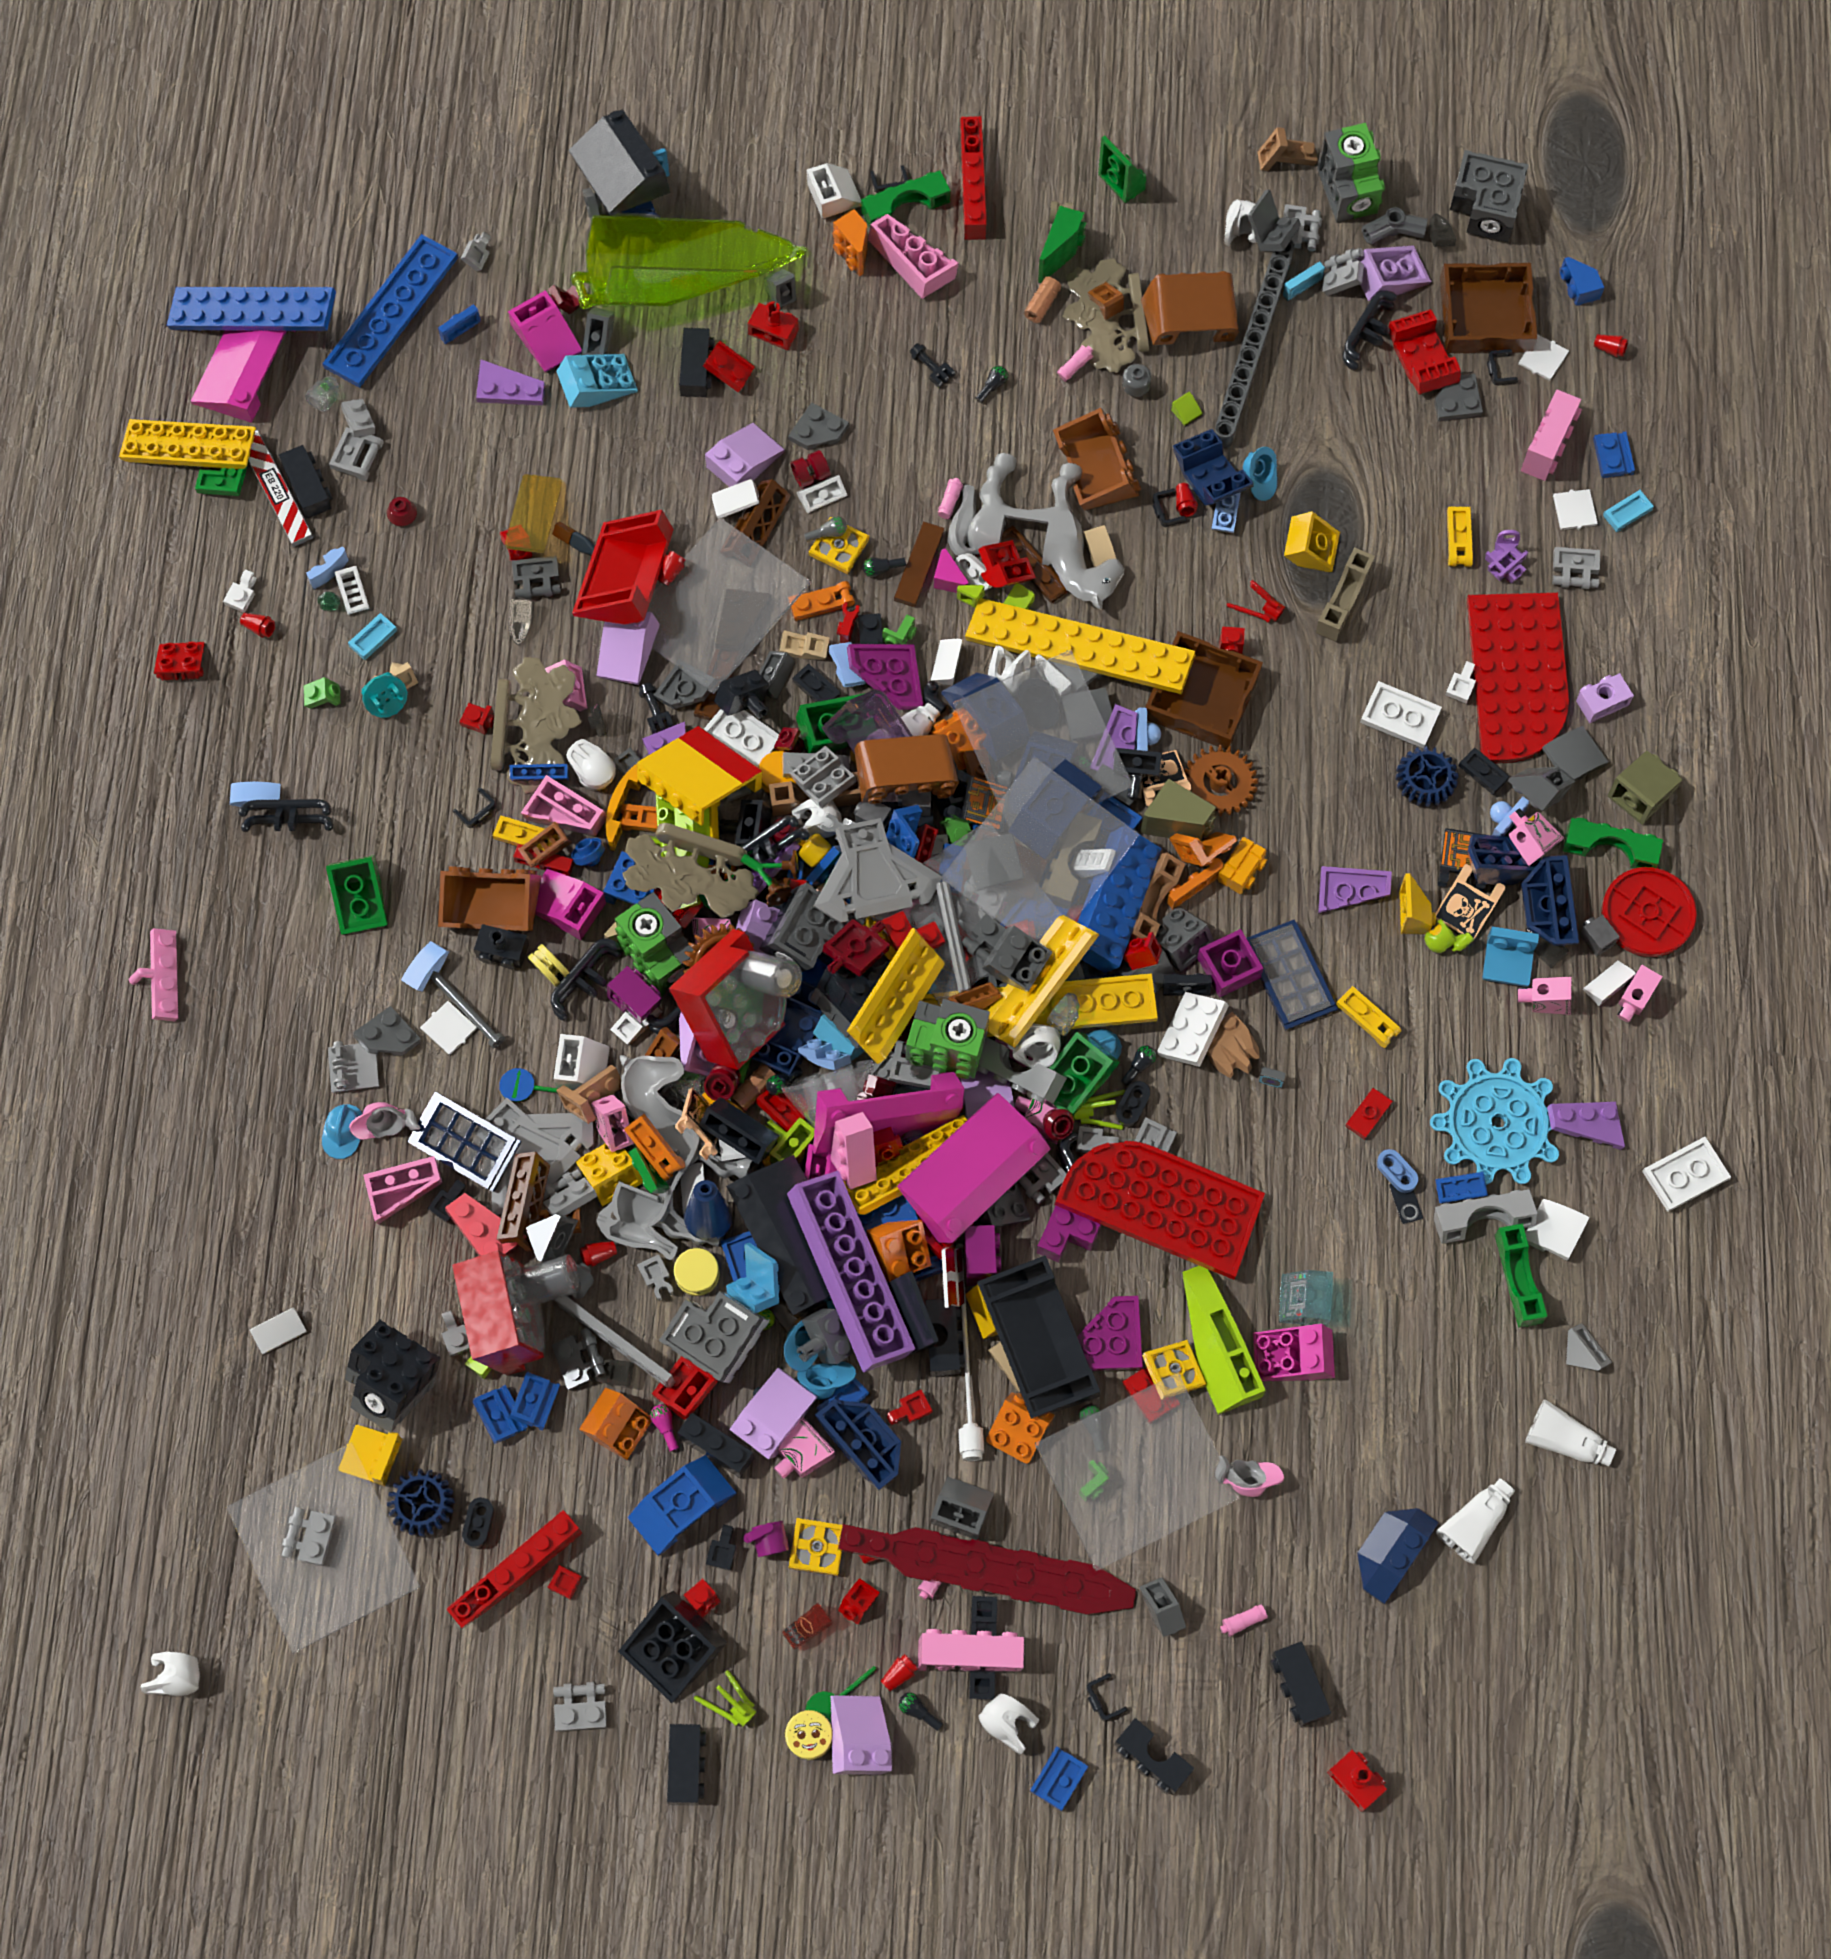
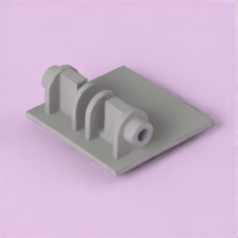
[328,1041,379,1093]

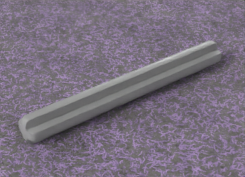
[937,881,971,993]

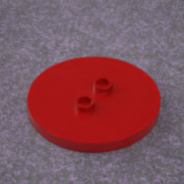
[1601,867,1697,957]

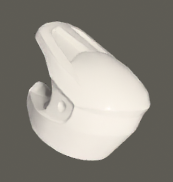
[1225,199,1257,246]
[988,646,1031,696]
[566,739,616,791]
[792,799,842,845]
[1008,1023,1061,1068]
[141,1652,200,1696]
[978,1694,1039,1754]

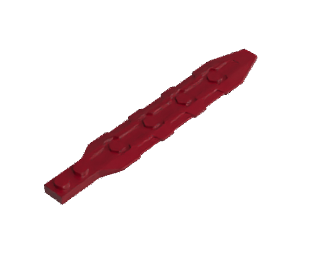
[837,1524,1136,1615]

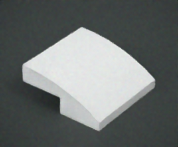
[1525,1199,1589,1261]

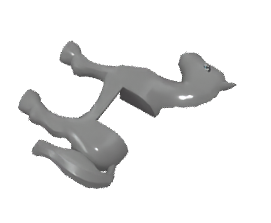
[948,453,1124,610]
[597,1055,754,1260]

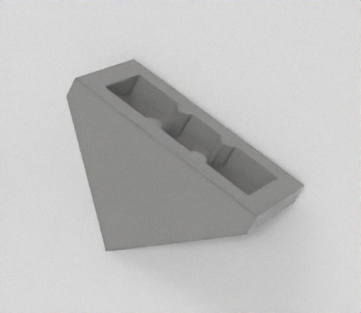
[1566,1323,1612,1371]

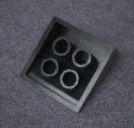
[887,1271,938,1357]
[618,1591,727,1703]

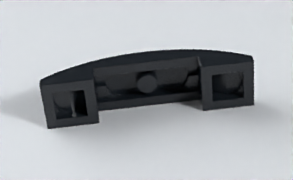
[969,1596,997,1700]

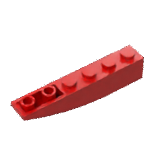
[960,116,986,240]
[446,1510,582,1629]

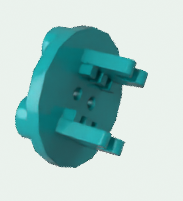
[361,672,408,718]

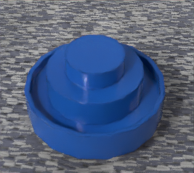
[571,838,605,866]

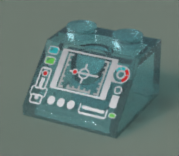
[1279,1270,1333,1326]

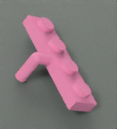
[129,928,178,1022]

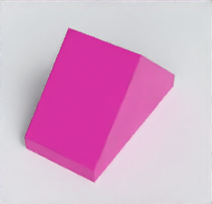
[934,548,969,593]

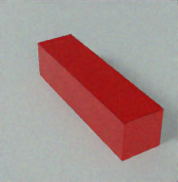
[914,824,938,867]
[513,844,574,877]

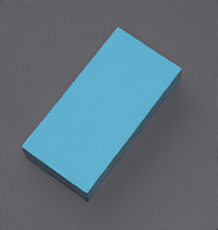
[1283,262,1325,301]
[1603,490,1654,532]
[348,613,397,660]

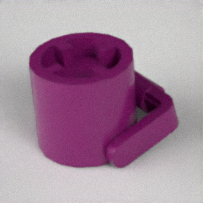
[743,1520,790,1558]

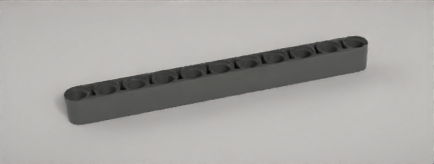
[1215,240,1295,448]

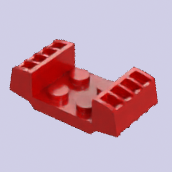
[1388,309,1461,395]

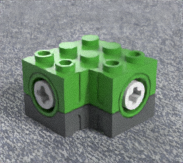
[1317,123,1385,223]
[615,892,693,996]
[905,999,990,1079]

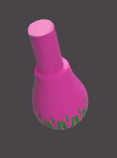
[650,1404,679,1452]

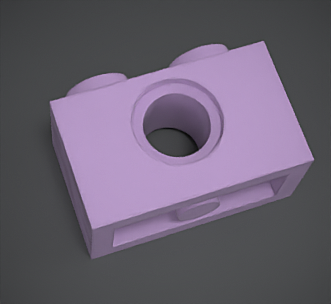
[1576,673,1634,723]

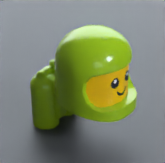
[1425,919,1474,953]

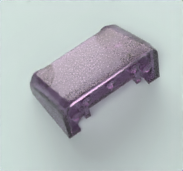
[822,690,913,794]

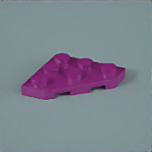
[847,644,923,710]
[1077,1296,1143,1371]

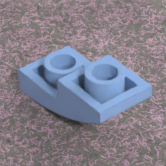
[1212,493,1240,533]
[306,547,349,590]
[829,642,866,688]
[230,782,280,807]
[401,941,449,992]
[798,1039,851,1070]

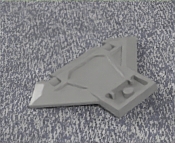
[813,818,942,923]
[473,1098,594,1215]

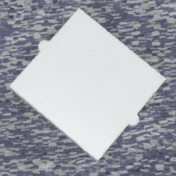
[1518,334,1569,381]
[1553,489,1598,530]
[420,1001,477,1056]

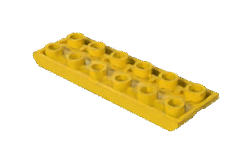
[119,419,256,469]
[987,915,1099,1048]
[847,928,945,1064]
[843,1115,967,1215]

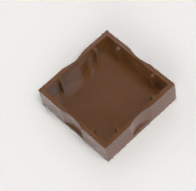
[1440,263,1537,354]
[1145,631,1263,750]

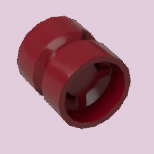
[790,450,831,489]
[704,1064,741,1101]

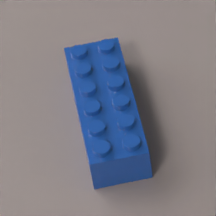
[1077,826,1162,973]

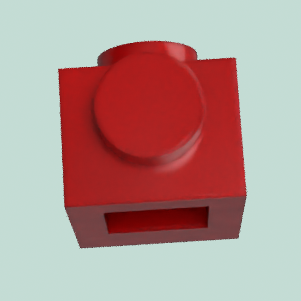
[1219,626,1245,654]
[1123,932,1162,970]
[873,1126,903,1167]
[684,1578,721,1618]

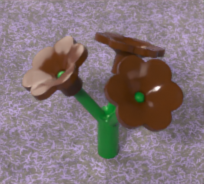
[740,850,798,907]

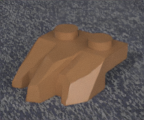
[1206,1012,1260,1078]

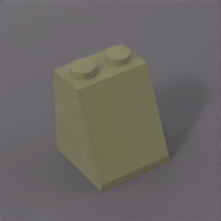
[1607,751,1683,825]
[1141,778,1217,841]

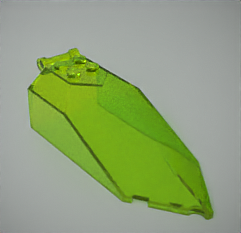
[570,215,807,309]

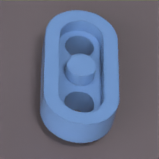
[1377,1149,1418,1193]

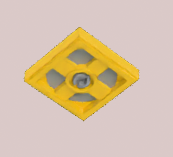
[808,517,869,574]
[1142,1340,1206,1400]
[789,1518,842,1576]

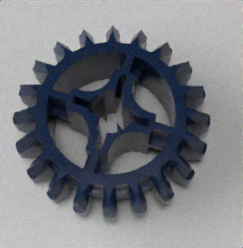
[1395,746,1459,808]
[387,1469,455,1537]

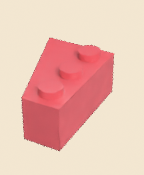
[445,1193,526,1256]

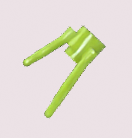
[1074,1090,1126,1130]
[694,1670,757,1727]

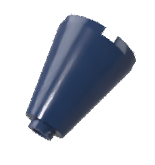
[684,1180,732,1240]

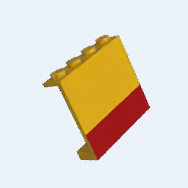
[637,726,762,826]

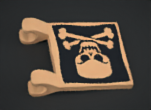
[1142,750,1191,806]
[1436,864,1505,940]
[675,1087,718,1161]

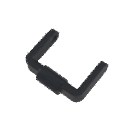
[870,165,908,193]
[1487,349,1518,385]
[1152,488,1187,527]
[452,787,496,828]
[1086,1673,1128,1721]

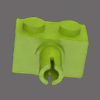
[765,1118,815,1163]

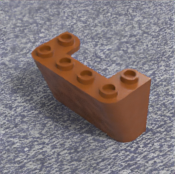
[1141,271,1239,345]
[1053,408,1142,511]
[854,734,959,804]
[438,866,542,931]

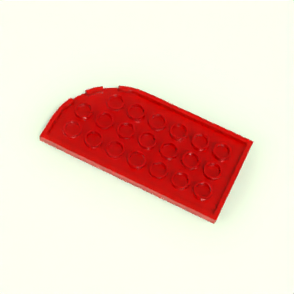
[1467,593,1569,764]
[1054,1141,1265,1280]

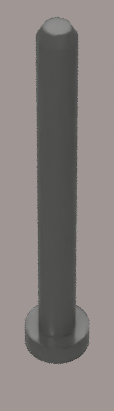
[430,971,505,1049]

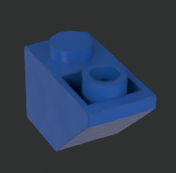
[1560,257,1604,306]

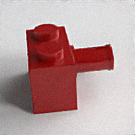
[747,301,799,351]
[1327,1750,1387,1812]

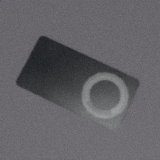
[1389,1179,1423,1224]

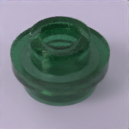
[317,592,340,611]

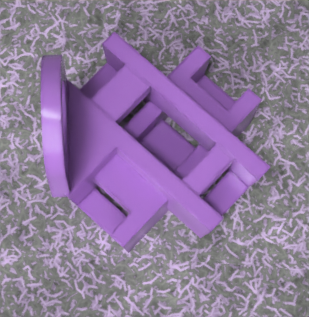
[1485,530,1528,584]

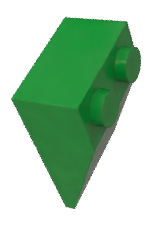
[1098,135,1146,203]
[1038,206,1087,283]
[796,693,877,753]
[326,855,388,935]
[1049,1032,1120,1115]

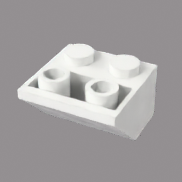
[807,163,861,219]
[554,1034,610,1090]

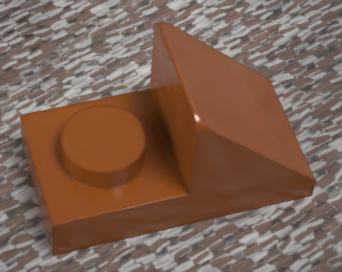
[1087,282,1124,320]
[645,1027,681,1059]

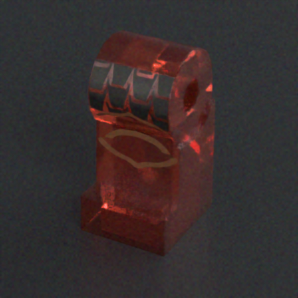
[782,1603,832,1649]

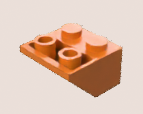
[832,209,868,276]
[866,1220,931,1282]
[579,1388,652,1460]

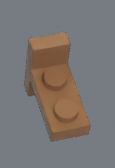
[1257,127,1318,171]
[556,1065,621,1124]

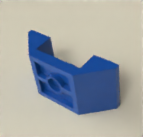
[627,1455,737,1556]

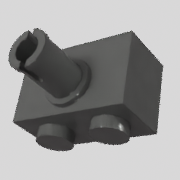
[797,1308,854,1364]

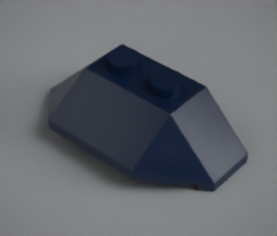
[1468,834,1541,885]
[1521,855,1579,946]
[815,1399,901,1491]
[1357,1508,1439,1604]

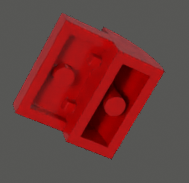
[978,540,1036,587]
[652,1356,718,1420]

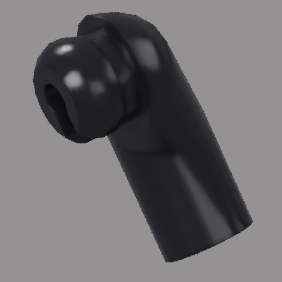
[923,681,947,714]

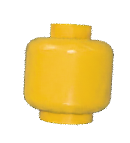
[798,833,832,867]

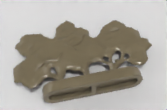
[1062,258,1149,373]
[491,657,582,794]
[622,823,759,918]

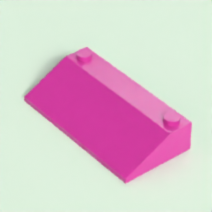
[191,330,296,423]
[813,1072,964,1154]
[897,1093,1051,1243]

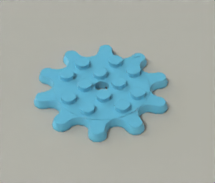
[1430,1058,1559,1185]

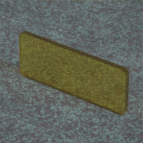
[505,474,562,553]

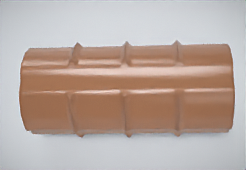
[1024,276,1061,323]
[729,1064,775,1112]

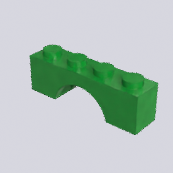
[861,170,951,228]
[1562,818,1663,869]
[1494,1223,1547,1328]

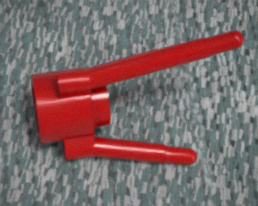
[1226,580,1285,623]

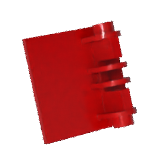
[154,642,205,681]

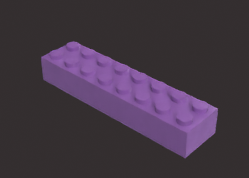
[787,1170,915,1373]

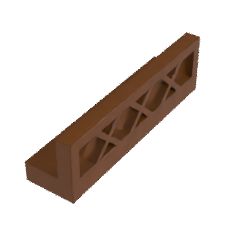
[720,479,791,568]
[497,1151,550,1251]

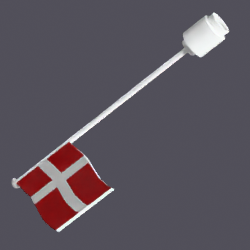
[942,1243,984,1461]

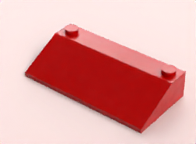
[572,510,674,625]

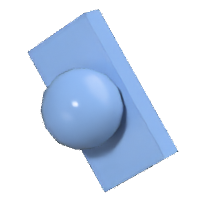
[1135,708,1161,751]
[1490,796,1529,836]

